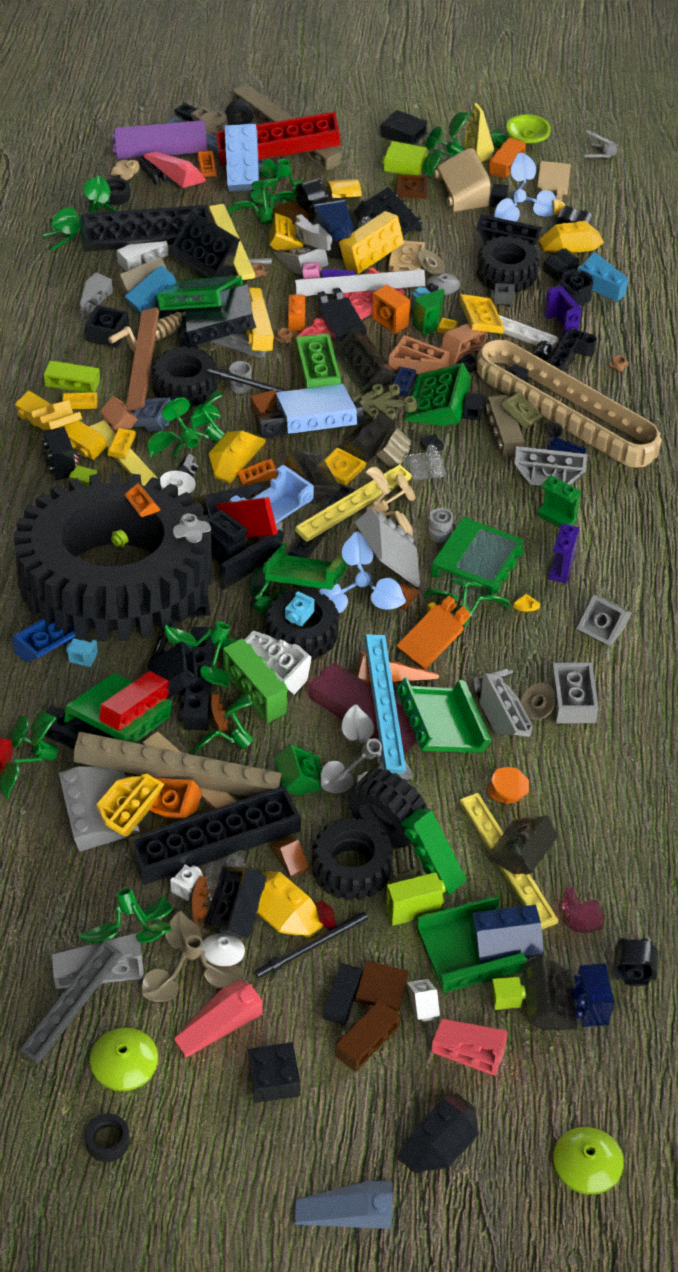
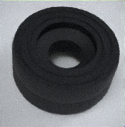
[226,99,253,125]

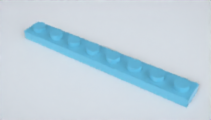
[364,634,406,774]

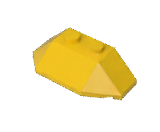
[269,213,304,251]
[539,221,603,253]
[209,431,266,484]
[96,774,164,837]
[256,871,324,938]

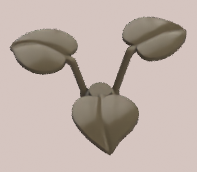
[141,911,244,1002]

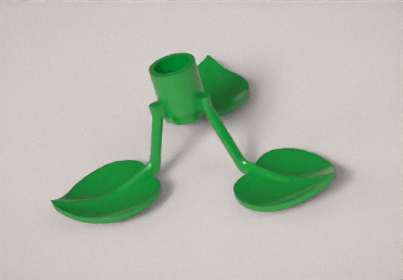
[423,112,471,177]
[250,158,305,206]
[51,176,110,235]
[227,179,295,224]
[173,390,225,458]
[147,397,221,458]
[424,578,510,626]
[164,621,240,687]
[191,693,254,755]
[0,711,58,799]
[78,888,172,943]

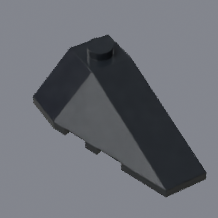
[192,482,267,518]

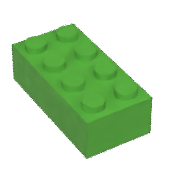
[296,334,341,389]
[223,638,288,724]

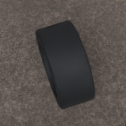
[106,178,131,205]
[84,1113,130,1162]

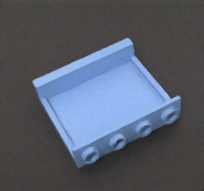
[276,384,357,434]

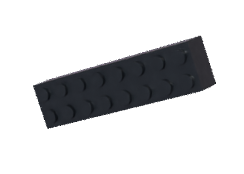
[79,205,209,252]
[128,786,301,885]

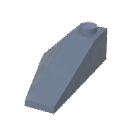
[295,1181,393,1229]

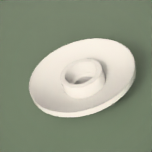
[160,471,195,495]
[201,933,245,966]

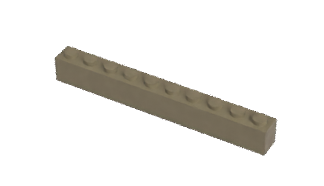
[233,84,341,171]
[74,732,281,797]

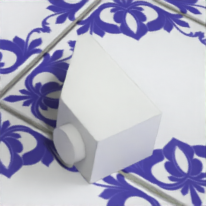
[407,979,440,1021]

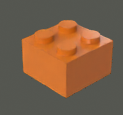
[372,284,410,334]

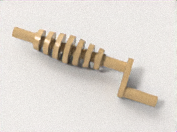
[108,312,185,352]

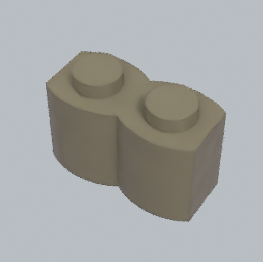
[376,427,411,468]

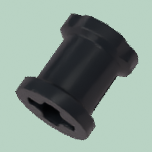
[534,340,552,361]

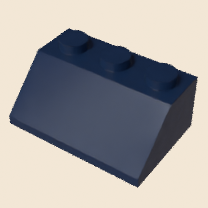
[470,905,544,964]

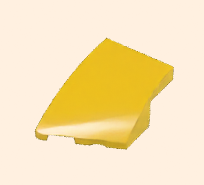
[327,179,362,198]
[25,400,82,430]

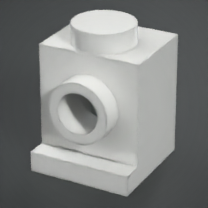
[170,865,203,902]

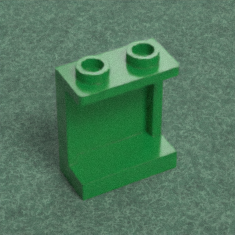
[536,475,581,528]

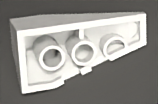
[245,631,311,694]

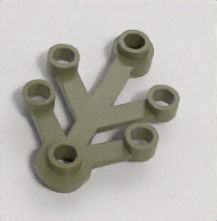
[351,384,417,420]

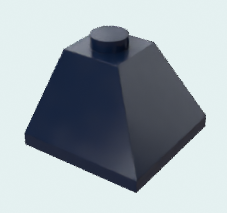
[314,200,354,240]

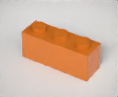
[488,137,526,179]

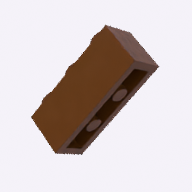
[335,1000,400,1072]

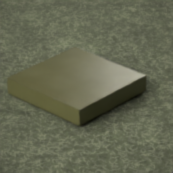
[501,393,542,429]

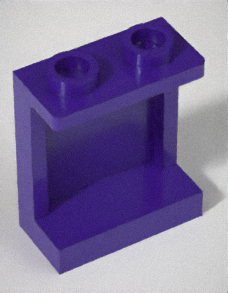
[544,286,582,337]
[549,524,580,584]

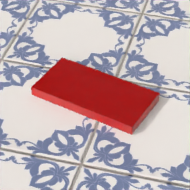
[216,497,278,538]

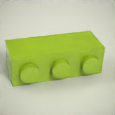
[44,360,100,393]

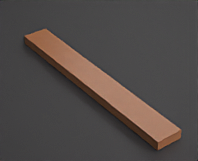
[126,307,159,411]

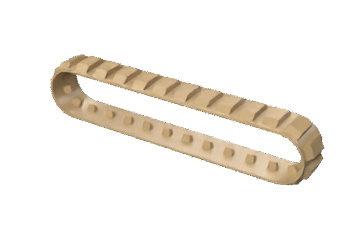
[476,340,662,468]

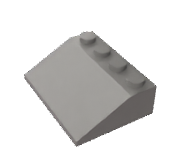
[355,508,420,588]
[59,766,140,852]

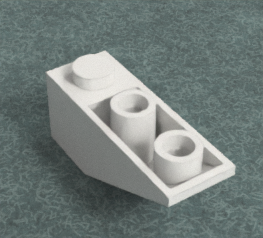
[117,241,168,271]

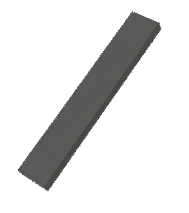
[19,941,123,1064]

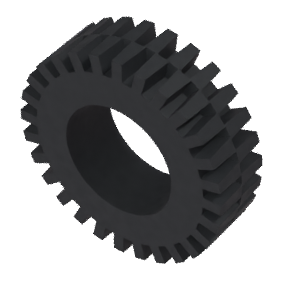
[14,473,212,641]

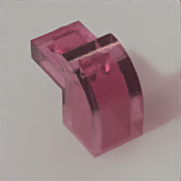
[561,887,605,933]

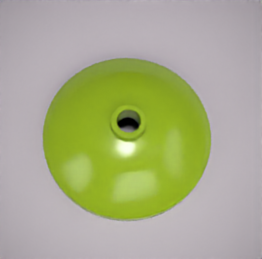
[506,114,551,144]
[90,1028,158,1091]
[553,1127,624,1195]

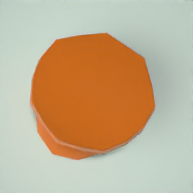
[487,767,529,804]

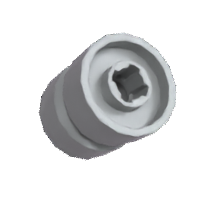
[229,361,252,394]
[428,508,453,543]

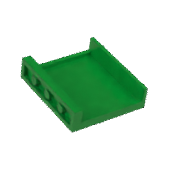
[263,543,347,590]
[64,673,172,743]
[396,677,492,753]
[416,896,527,994]

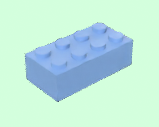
[225,124,260,191]

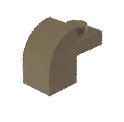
[191,106,227,134]

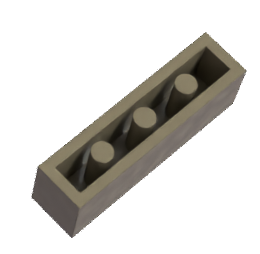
[485,395,525,457]

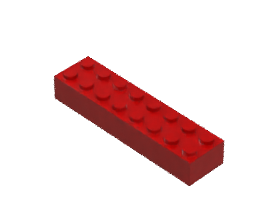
[216,111,341,166]

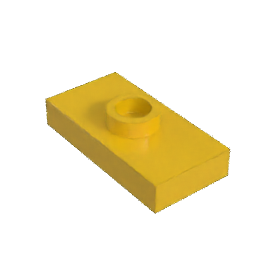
[62,393,98,409]
[108,428,136,459]

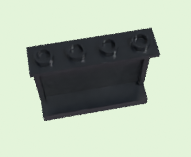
[185,284,257,346]

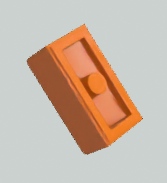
[124,483,161,517]

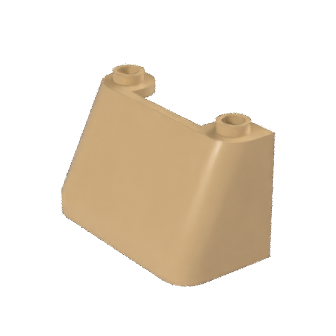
[433,148,490,212]

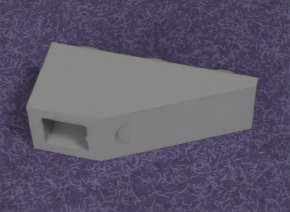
[80,272,113,318]

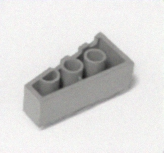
[52,933,144,989]

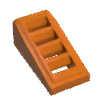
[197,151,217,177]
[237,459,277,486]

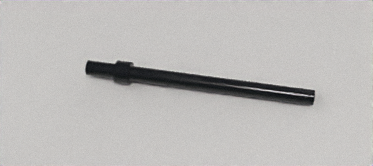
[206,366,290,392]
[254,912,368,979]

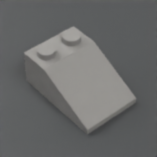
[274,243,329,276]

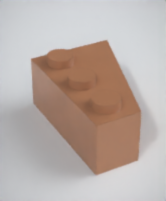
[441,323,488,366]
[389,335,449,374]

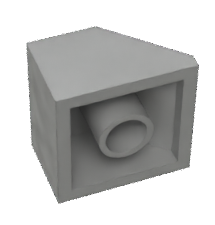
[577,595,632,646]

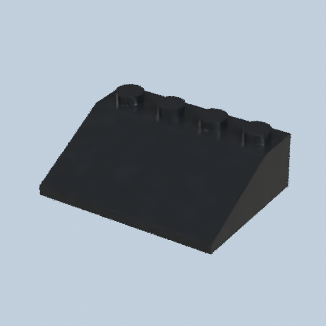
[168,211,240,278]

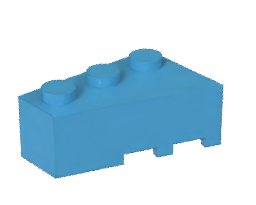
[578,252,629,302]
[125,265,179,315]

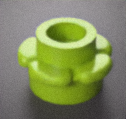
[111,530,128,548]

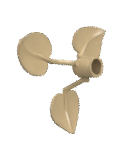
[365,467,416,537]

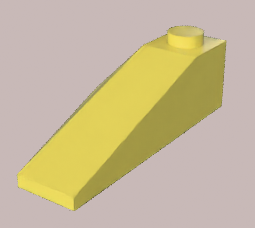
[463,103,494,162]

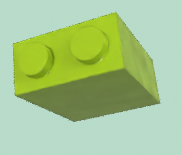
[382,141,427,175]
[385,872,445,926]

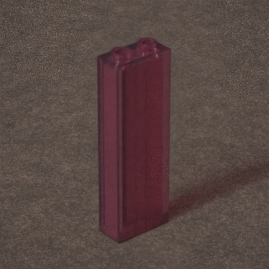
[308,663,417,755]

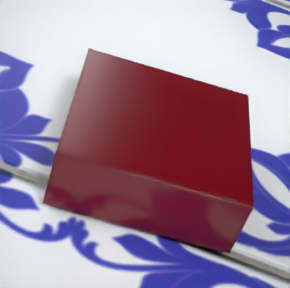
[316,900,336,930]

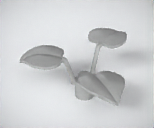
[321,704,413,794]

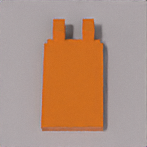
[396,596,470,670]

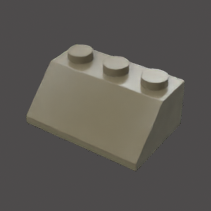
[112,257,167,295]

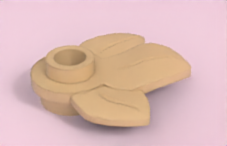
[110,160,139,181]

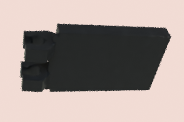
[318,288,367,342]

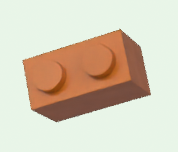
[288,294,305,332]

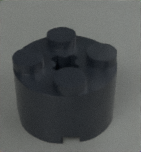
[295,178,329,214]
[560,270,593,306]
[613,938,659,987]

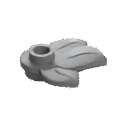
[173,513,211,543]

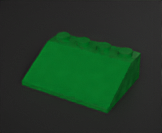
[405,363,471,426]

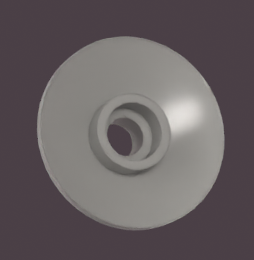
[428,273,460,295]

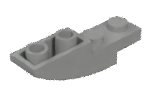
[295,215,332,251]

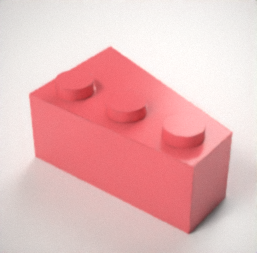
[431,1019,508,1076]

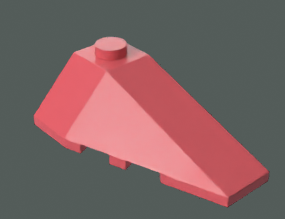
[144,151,206,188]
[174,980,263,1057]

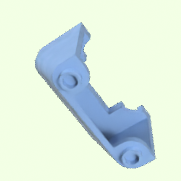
[230,465,314,524]

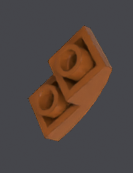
[211,694,229,739]
[192,876,210,926]

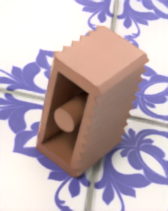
[100,396,138,432]

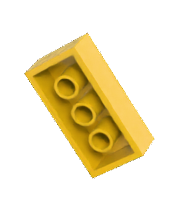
[339,211,404,274]

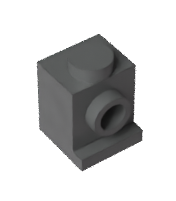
[491,283,515,307]

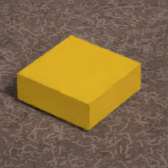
[437,318,458,334]

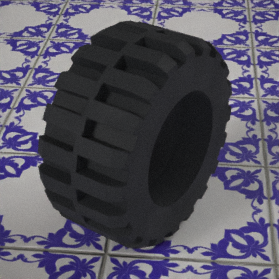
[477,236,539,293]
[152,346,217,409]
[266,588,339,660]
[348,769,428,848]
[312,818,393,901]

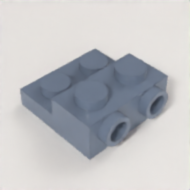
[133,397,171,431]

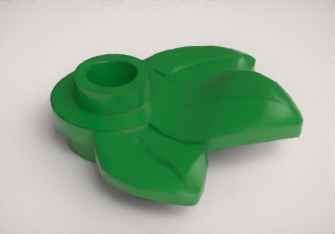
[490,129,511,148]

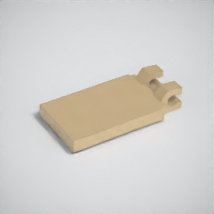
[537,161,571,201]
[389,240,425,272]

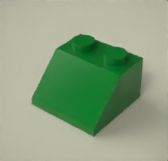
[413,289,445,335]
[274,744,324,796]

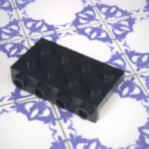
[365,187,422,236]

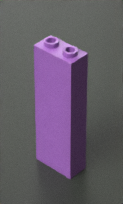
[112,120,207,159]

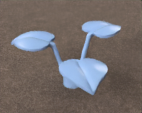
[494,153,556,222]
[319,532,406,613]

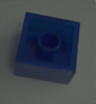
[572,963,615,1027]

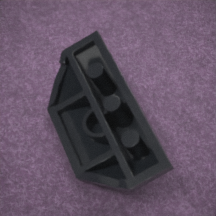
[477,214,542,246]
[397,1093,479,1173]

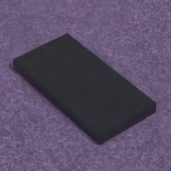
[219,529,284,590]

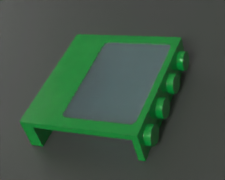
[157,276,243,310]
[431,517,525,595]

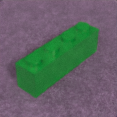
[401,808,467,895]

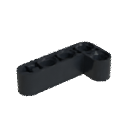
[549,329,597,373]

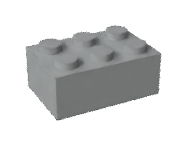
[551,663,599,723]

